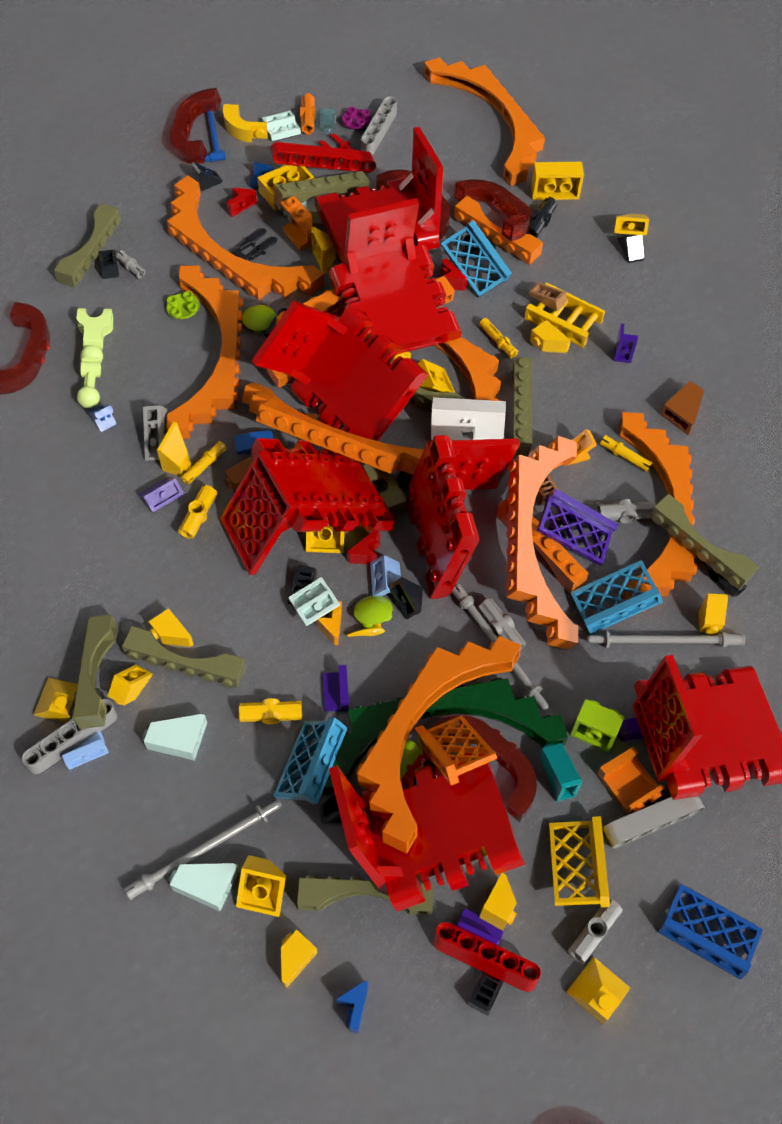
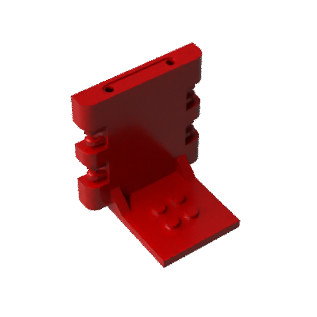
[314,126,444,264]
[329,198,462,355]
[252,300,429,441]
[406,435,520,599]
[220,438,397,575]
[632,655,782,800]
[329,753,525,912]

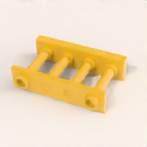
[524,282,605,348]

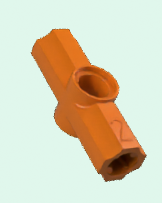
[300,93,316,135]

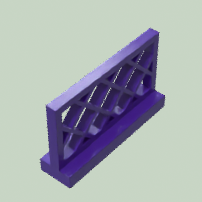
[537,488,618,565]

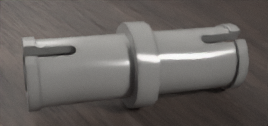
[116,250,146,278]

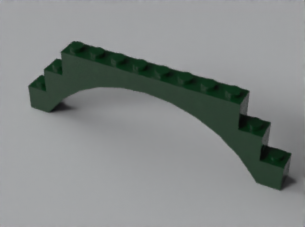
[322,678,568,795]

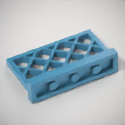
[440,220,512,298]
[570,560,663,635]
[273,717,347,804]

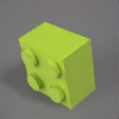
[571,699,625,752]

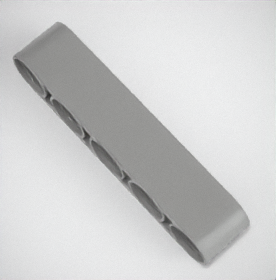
[361,96,397,155]
[22,699,117,775]
[603,796,705,849]

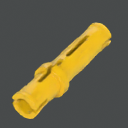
[479,318,518,359]
[600,435,653,472]
[180,441,227,485]

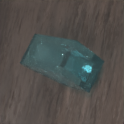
[320,108,336,132]

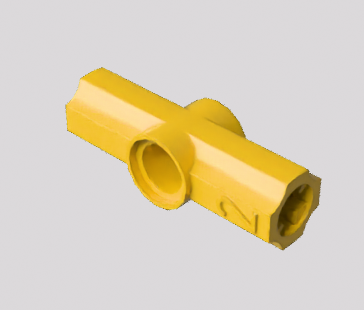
[178,485,217,539]
[239,698,302,725]

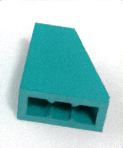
[540,743,583,802]

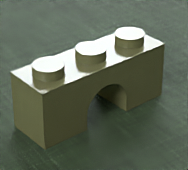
[363,464,408,515]

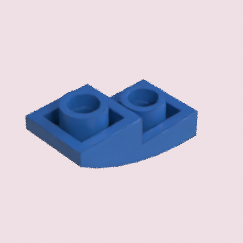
[234,431,274,455]

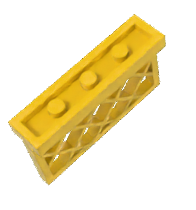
[549,816,610,907]

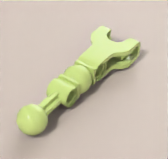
[76,308,113,409]

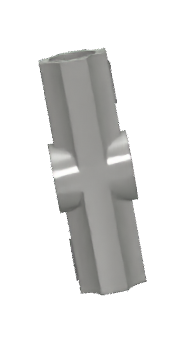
[597,499,656,524]
[478,598,526,650]
[568,899,623,964]

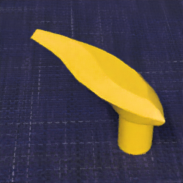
[348,623,385,637]

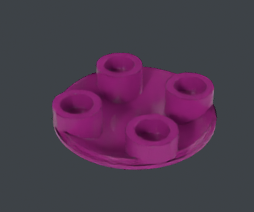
[341,107,371,129]

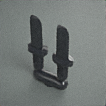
[232,228,278,261]

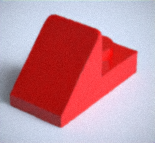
[226,188,257,217]
[440,258,467,291]
[347,531,381,564]

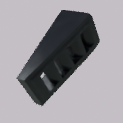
[98,249,119,279]
[287,564,317,605]
[467,971,504,1016]

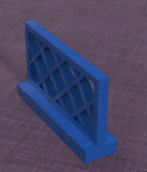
[658,884,763,980]

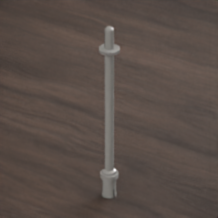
[452,584,549,710]
[587,630,745,648]
[124,800,282,900]

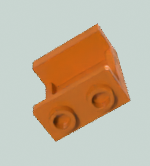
[281,196,313,251]
[597,746,665,815]

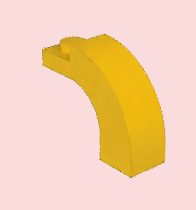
[223,104,268,142]

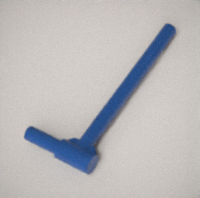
[195,104,226,164]

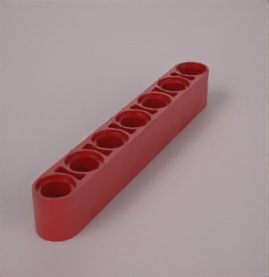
[270,142,376,172]

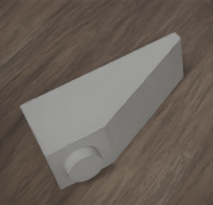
[143,405,168,461]

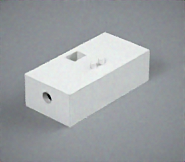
[431,397,506,440]

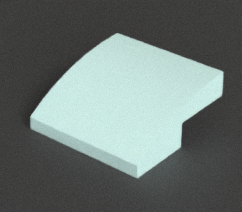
[262,111,301,141]
[288,577,340,626]

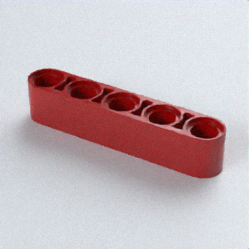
[433,922,541,992]

